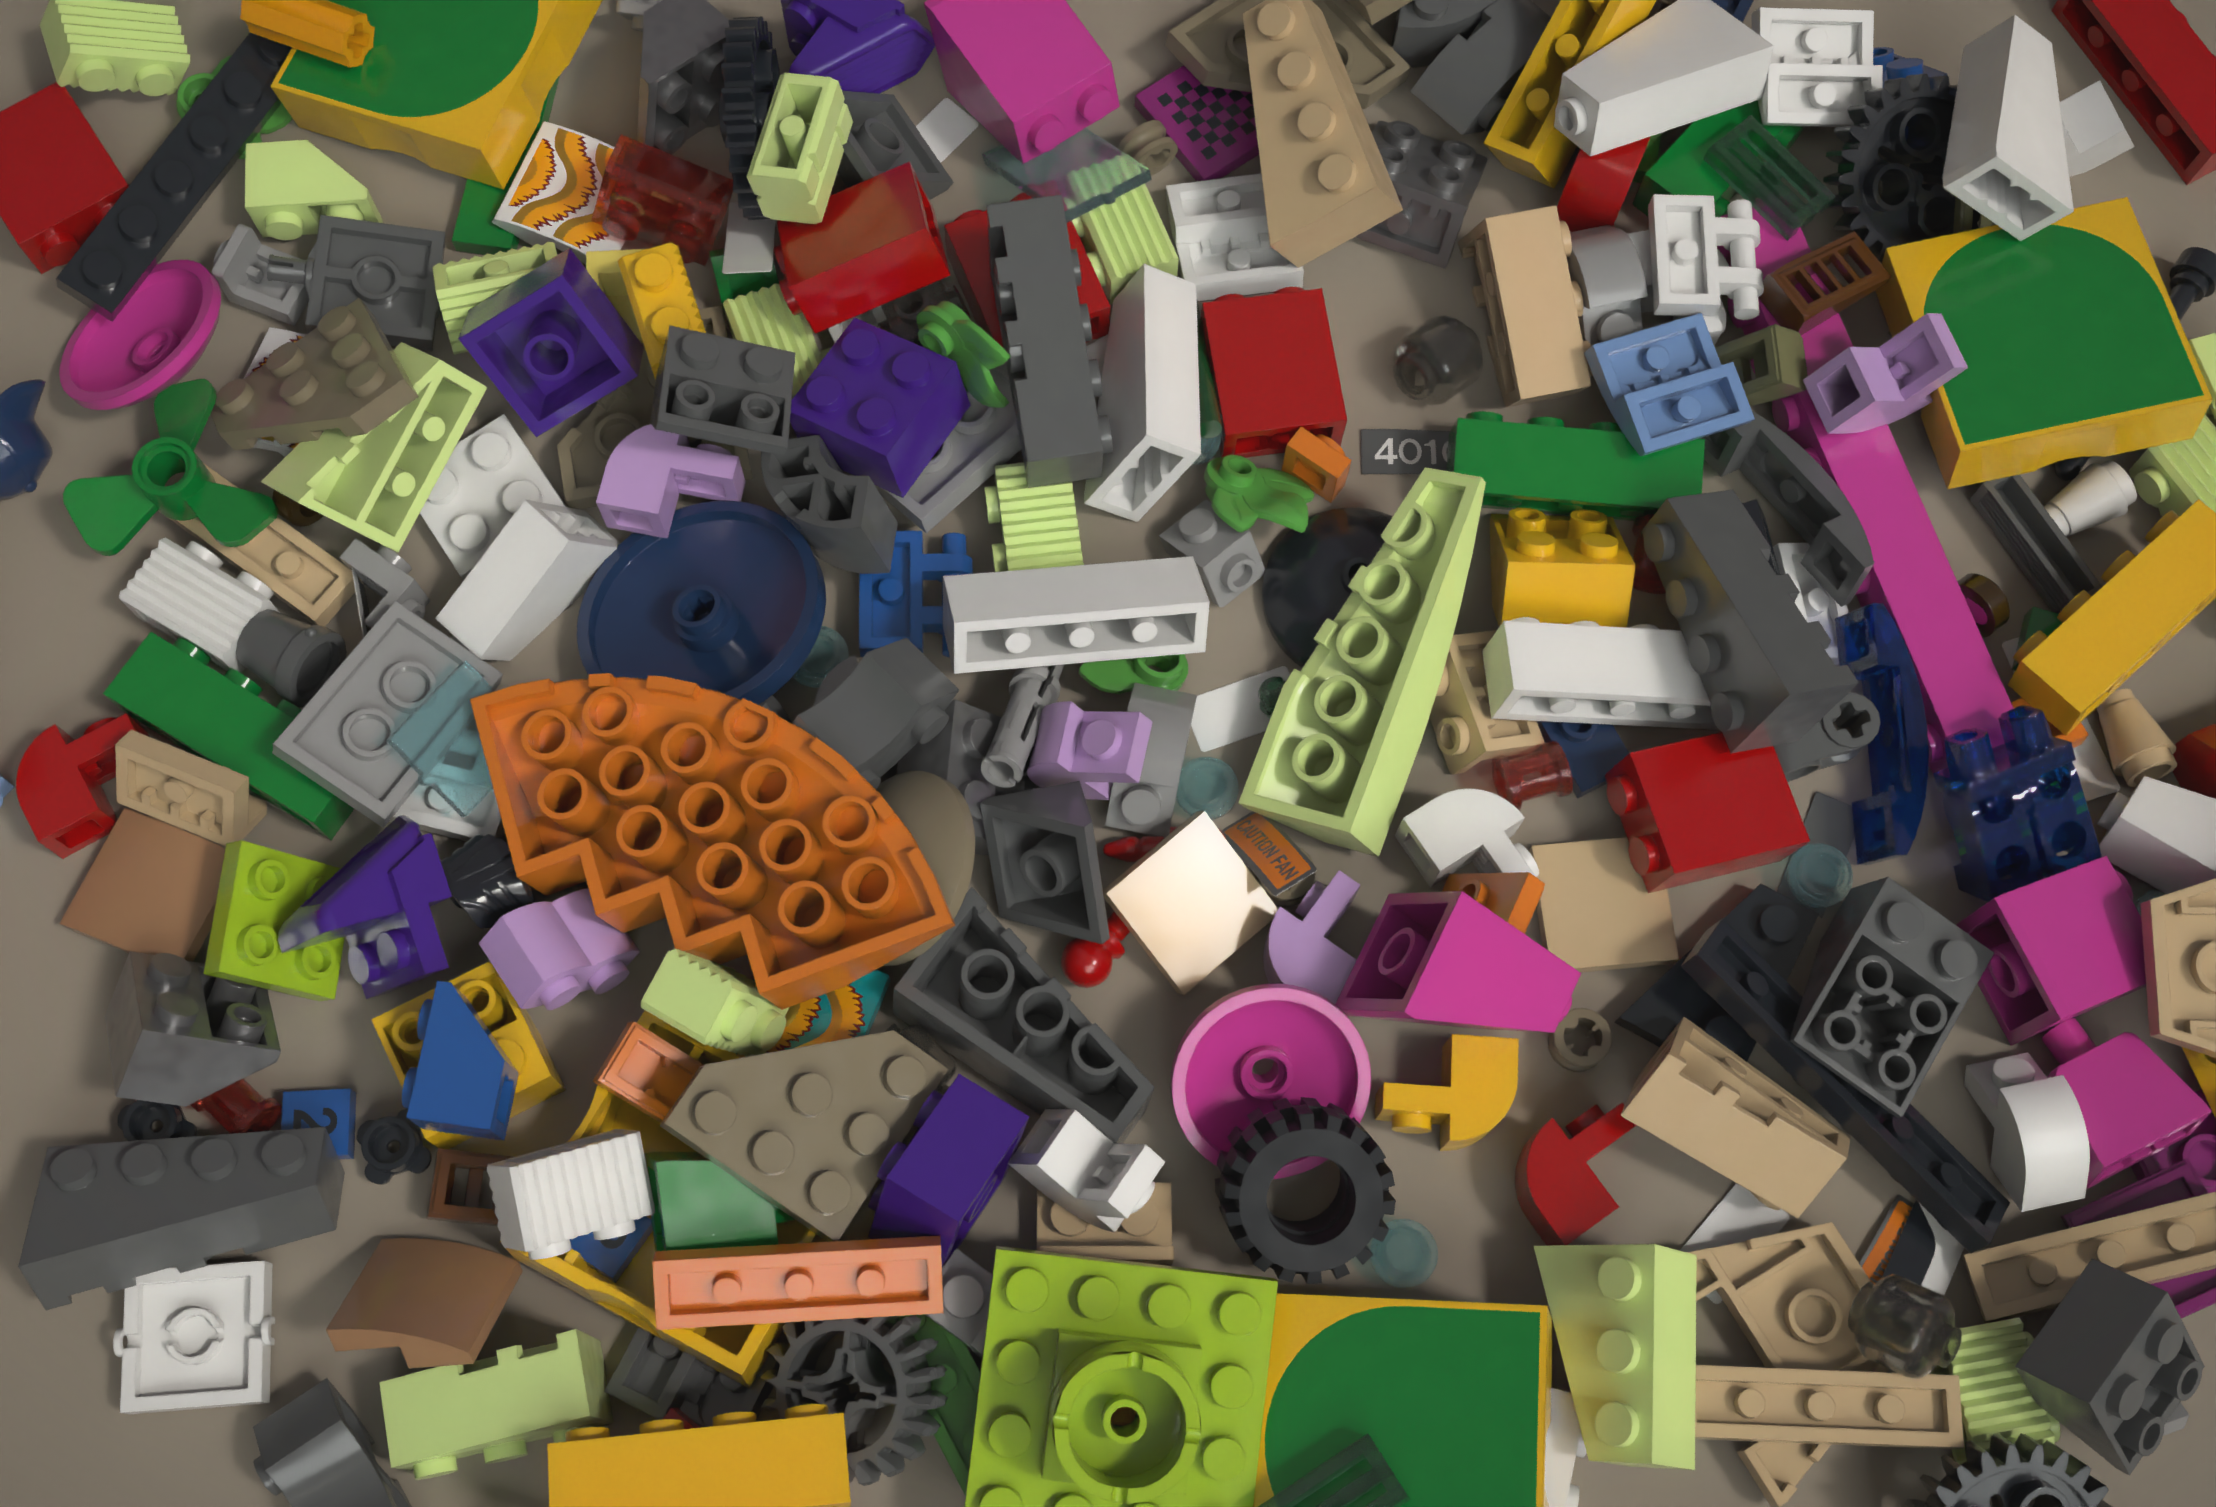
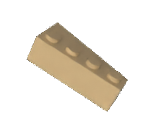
[1243,0,1403,268]

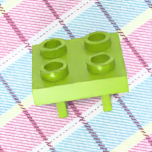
[203,840,345,1002]

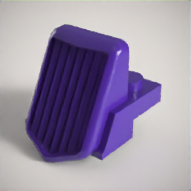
[781,0,935,94]
[277,815,452,999]

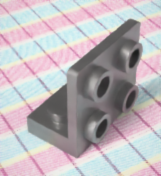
[1356,121,1488,269]

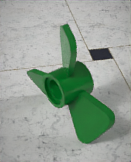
[63,379,278,556]

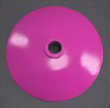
[59,260,221,410]
[1170,984,1371,1179]

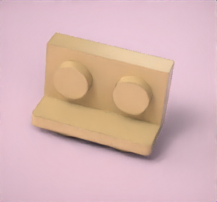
[1429,630,1545,775]
[115,730,267,847]
[1037,1183,1174,1266]

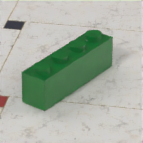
[1632,100,1803,217]
[1446,411,1705,522]
[103,632,354,841]

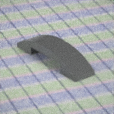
[1699,411,1874,607]

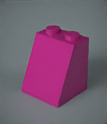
[924,0,1120,166]
[1956,856,2146,1046]
[1335,891,1581,1033]

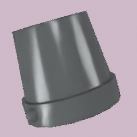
[236,609,347,707]

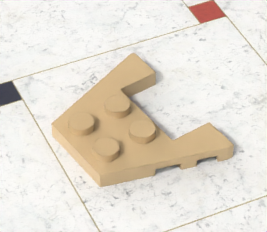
[2140,878,2216,1058]
[1687,1222,1910,1507]

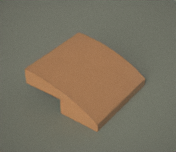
[59,808,225,962]
[326,1238,523,1369]

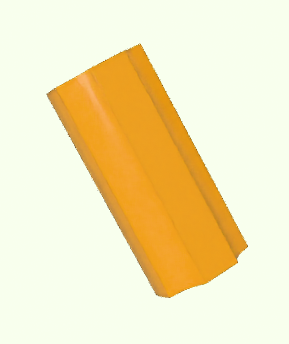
[240,0,375,68]

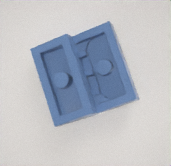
[1584,313,1755,457]

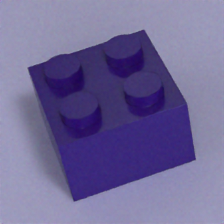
[458,248,644,437]
[790,318,971,498]
[868,1074,1029,1268]

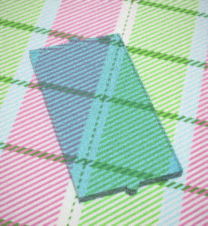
[982,128,1152,223]

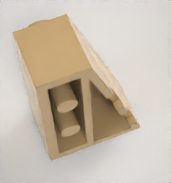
[1458,205,1593,408]
[1620,1017,1851,1218]

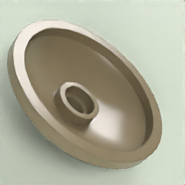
[876,770,975,966]

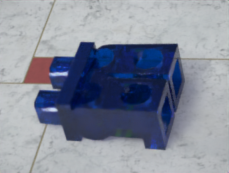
[1933,705,2102,902]

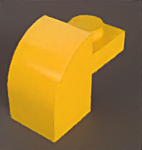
[1375,1034,1519,1151]

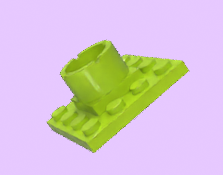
[964,1246,1278,1507]

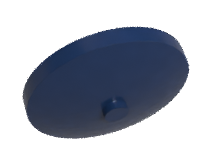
[577,501,826,705]

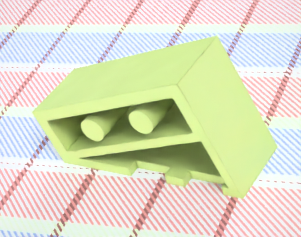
[261,342,487,553]
[1533,1244,1697,1470]
[379,1329,614,1480]

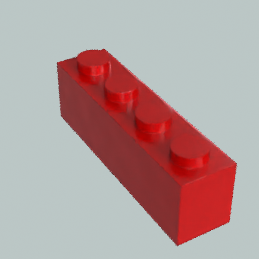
[2051,0,2216,185]

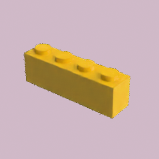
[1484,0,1656,188]
[2008,499,2216,736]
[547,1404,851,1507]

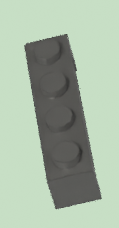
[1970,475,2103,614]

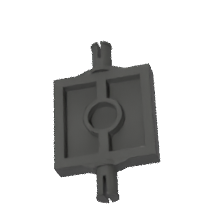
[267,215,445,351]

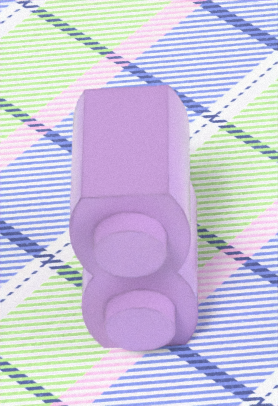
[479,888,640,1010]

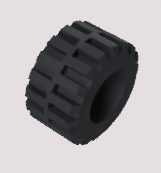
[1215,1097,1396,1284]

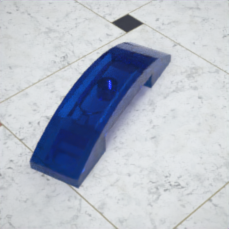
[1835,603,1929,865]

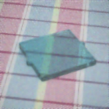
[386,661,495,818]

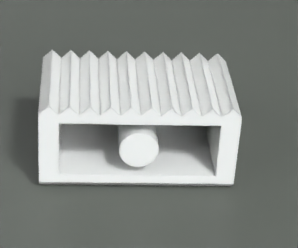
[119,537,279,673]
[487,1129,656,1260]

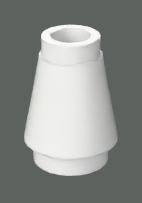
[2044,460,2137,536]

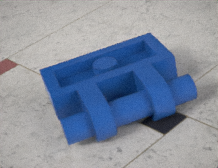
[859,531,973,657]

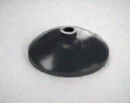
[1262,508,1393,668]

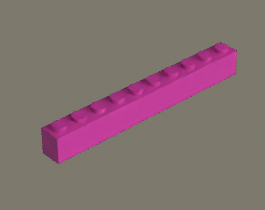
[1717,198,2028,781]

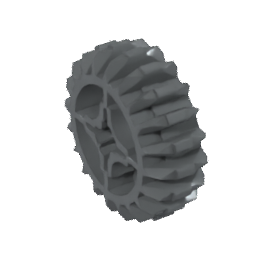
[760,1315,948,1486]

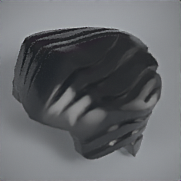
[441,834,535,929]

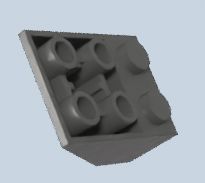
[1789,877,1994,1118]

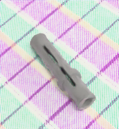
[981,664,1065,788]

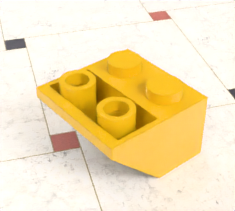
[1490,508,1635,628]
[371,961,566,1149]

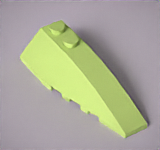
[1238,467,1486,857]

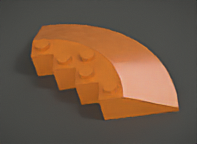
[470,673,956,1010]

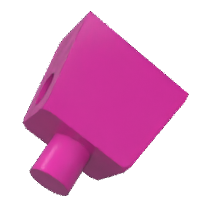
[2042,1018,2211,1189]

